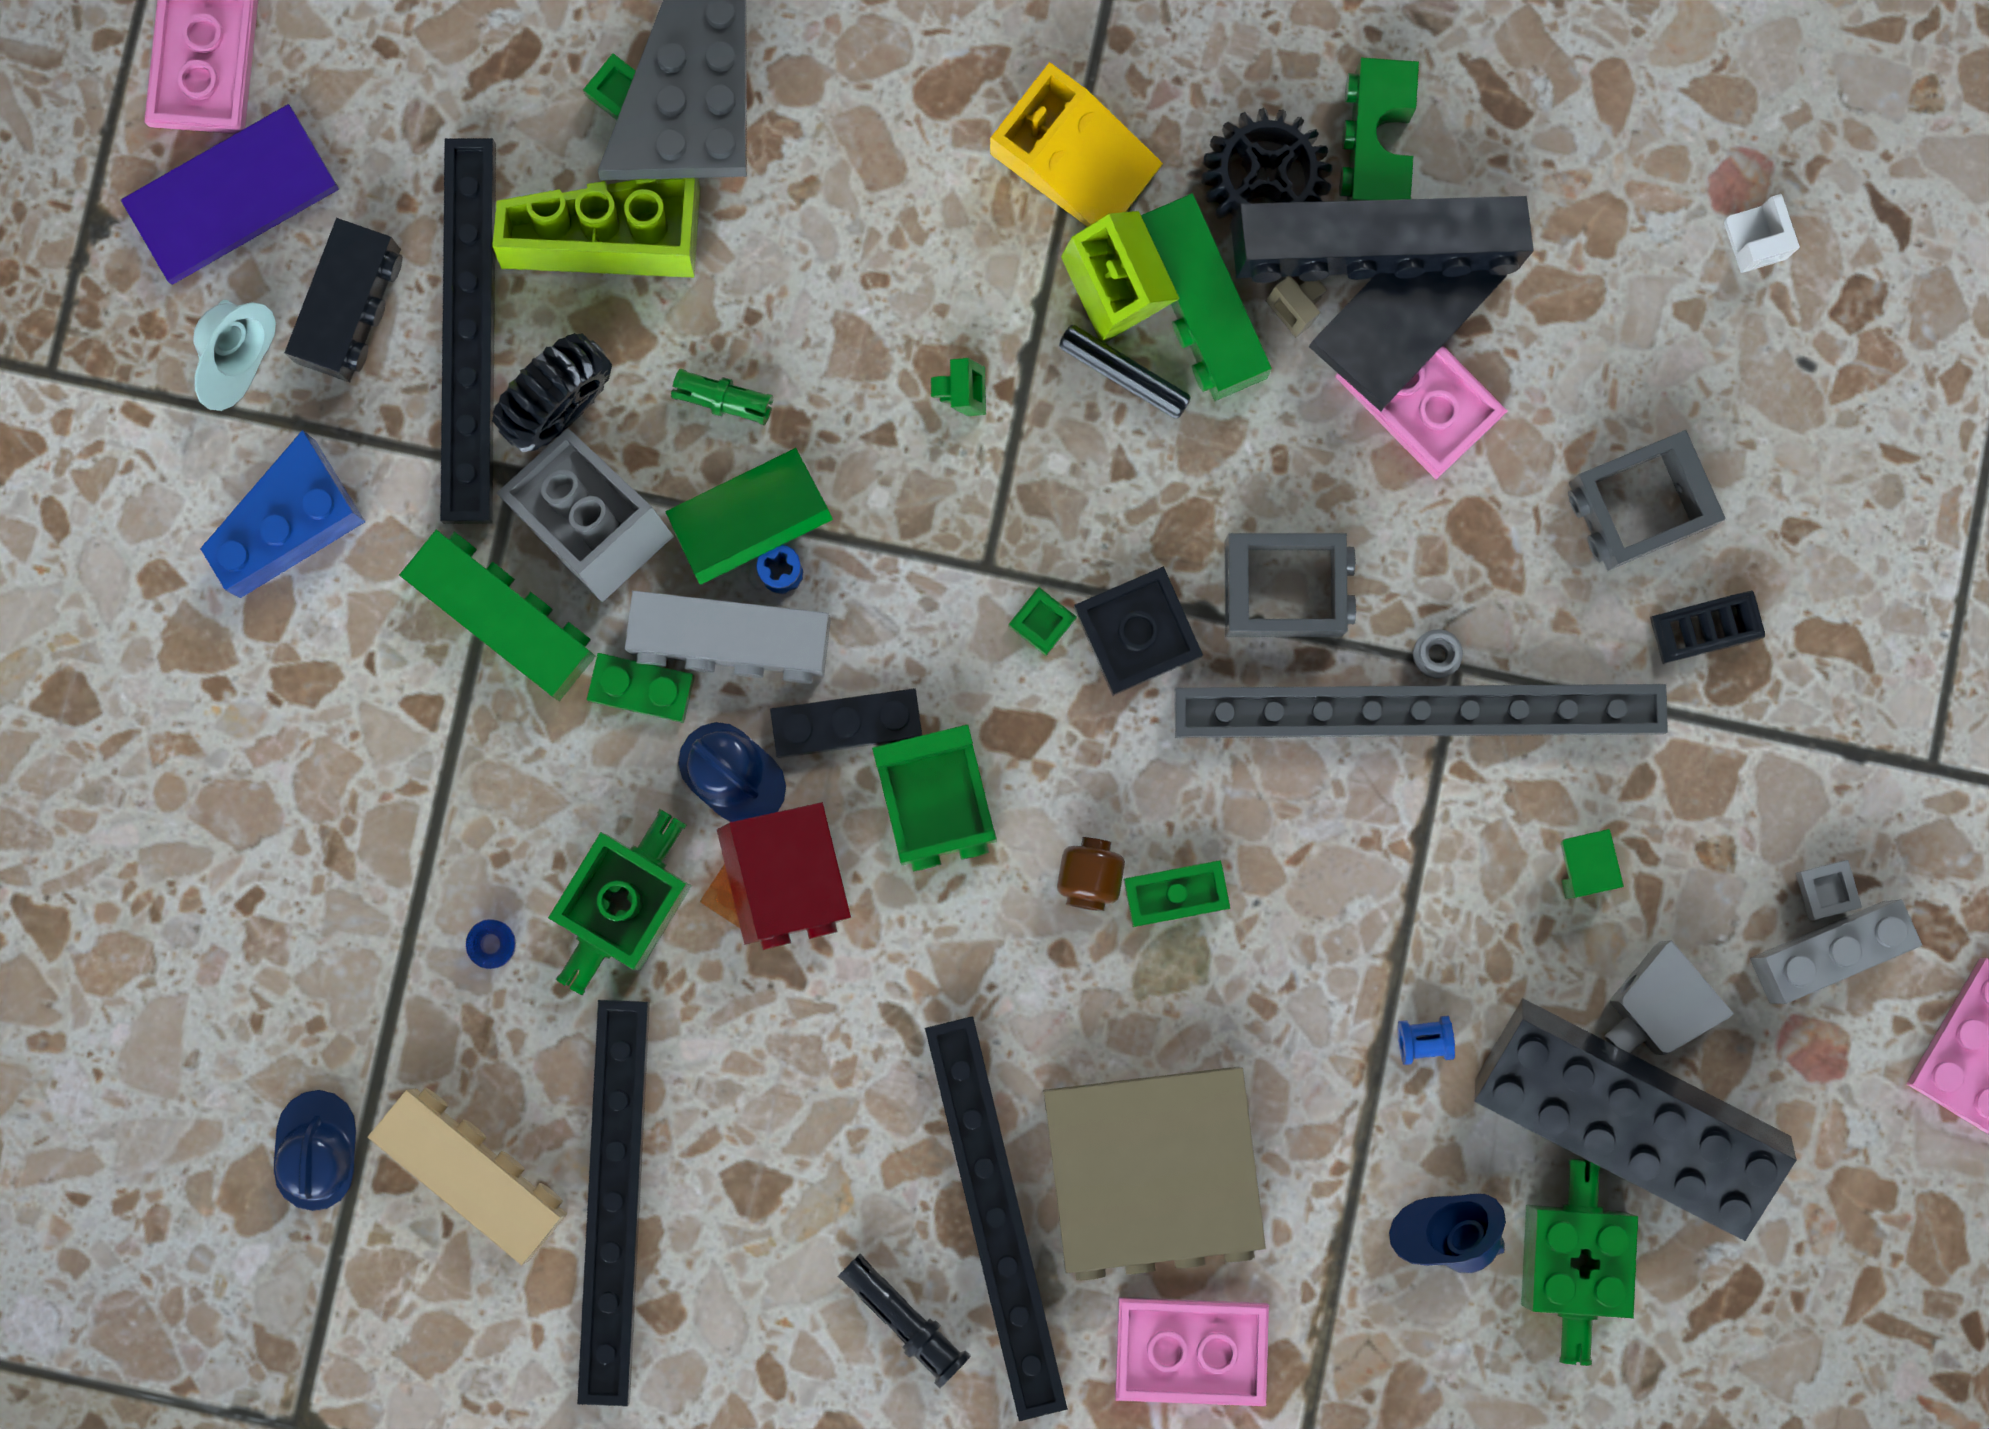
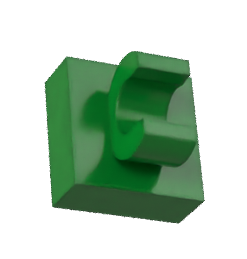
[931,358,986,416]

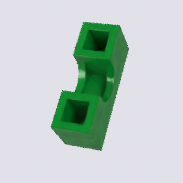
[1339,57,1419,201]

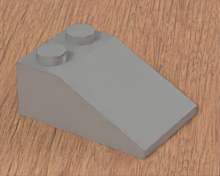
[497,428,674,602]

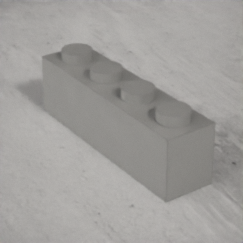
[625,590,831,683]

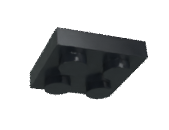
[1073,566,1203,696]

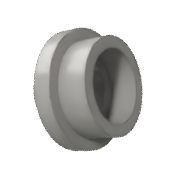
[1413,629,1463,679]

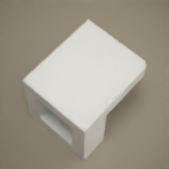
[1724,194,1800,273]

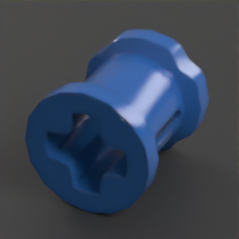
[756,545,804,594]
[1397,1016,1455,1065]

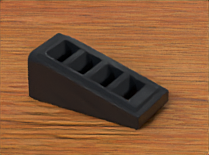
[1650,590,1765,664]

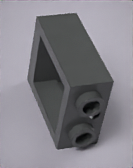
[1568,430,1726,571]
[1224,533,1356,637]

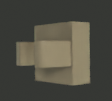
[1266,276,1327,338]

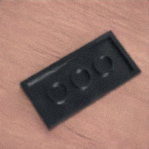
[1309,270,1507,412]

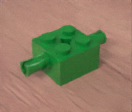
[548,809,692,996]
[1521,1159,1638,1366]

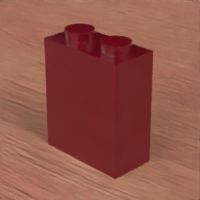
[716,802,851,950]

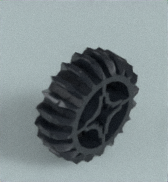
[1201,107,1333,229]
[492,333,612,452]

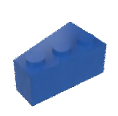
[200,430,365,598]

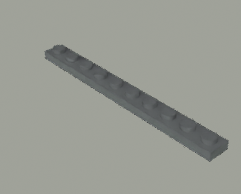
[1174,684,1668,738]

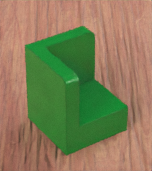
[1561,829,1624,899]

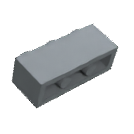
[1750,899,1923,1004]

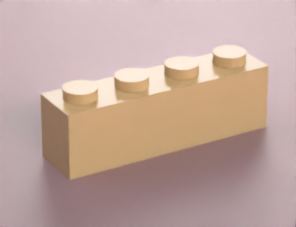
[368,1088,567,1266]

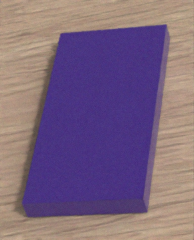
[120,104,339,285]

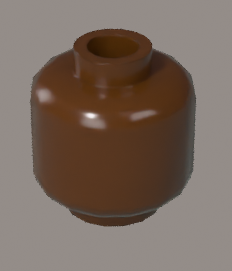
[1057,837,1125,911]

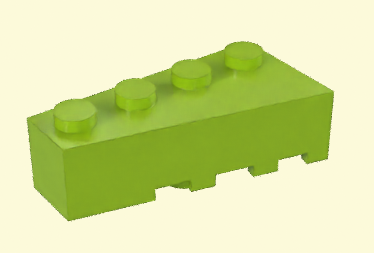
[493,178,701,278]

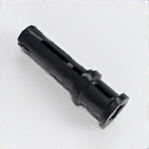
[837,1253,971,1389]

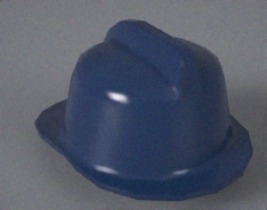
[678,722,786,822]
[274,1090,356,1211]
[1389,1194,1506,1273]

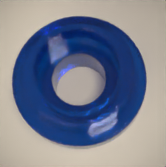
[466,919,516,969]

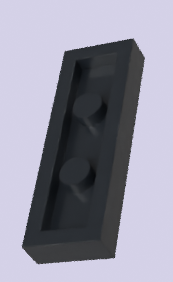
[770,688,922,758]

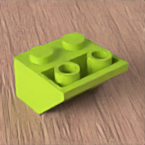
[1061,211,1180,343]

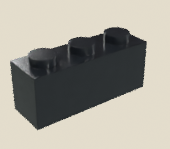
[284,217,403,383]

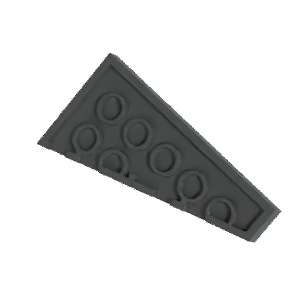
[598,0,747,180]

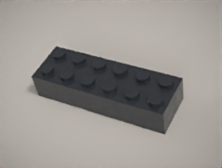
[1474,998,1797,1241]

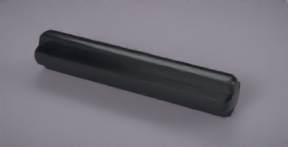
[1059,325,1191,418]

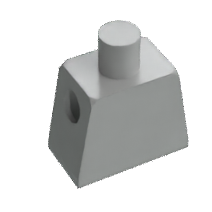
[1604,940,1734,1055]

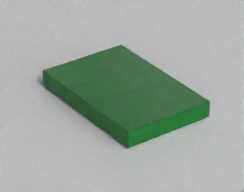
[665,448,833,585]

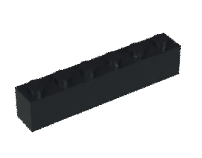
[1231,196,1534,283]

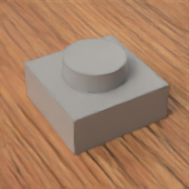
[1796,860,1862,920]

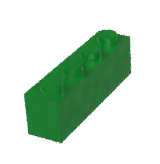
[1141,193,1272,402]
[399,529,596,702]

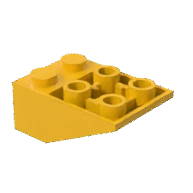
[990,62,1163,227]

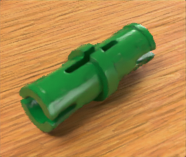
[671,368,773,425]

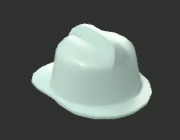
[193,300,276,411]

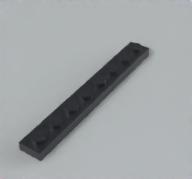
[440,138,496,524]
[577,1000,650,1406]
[925,1016,1068,1422]

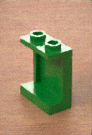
[872,724,997,872]

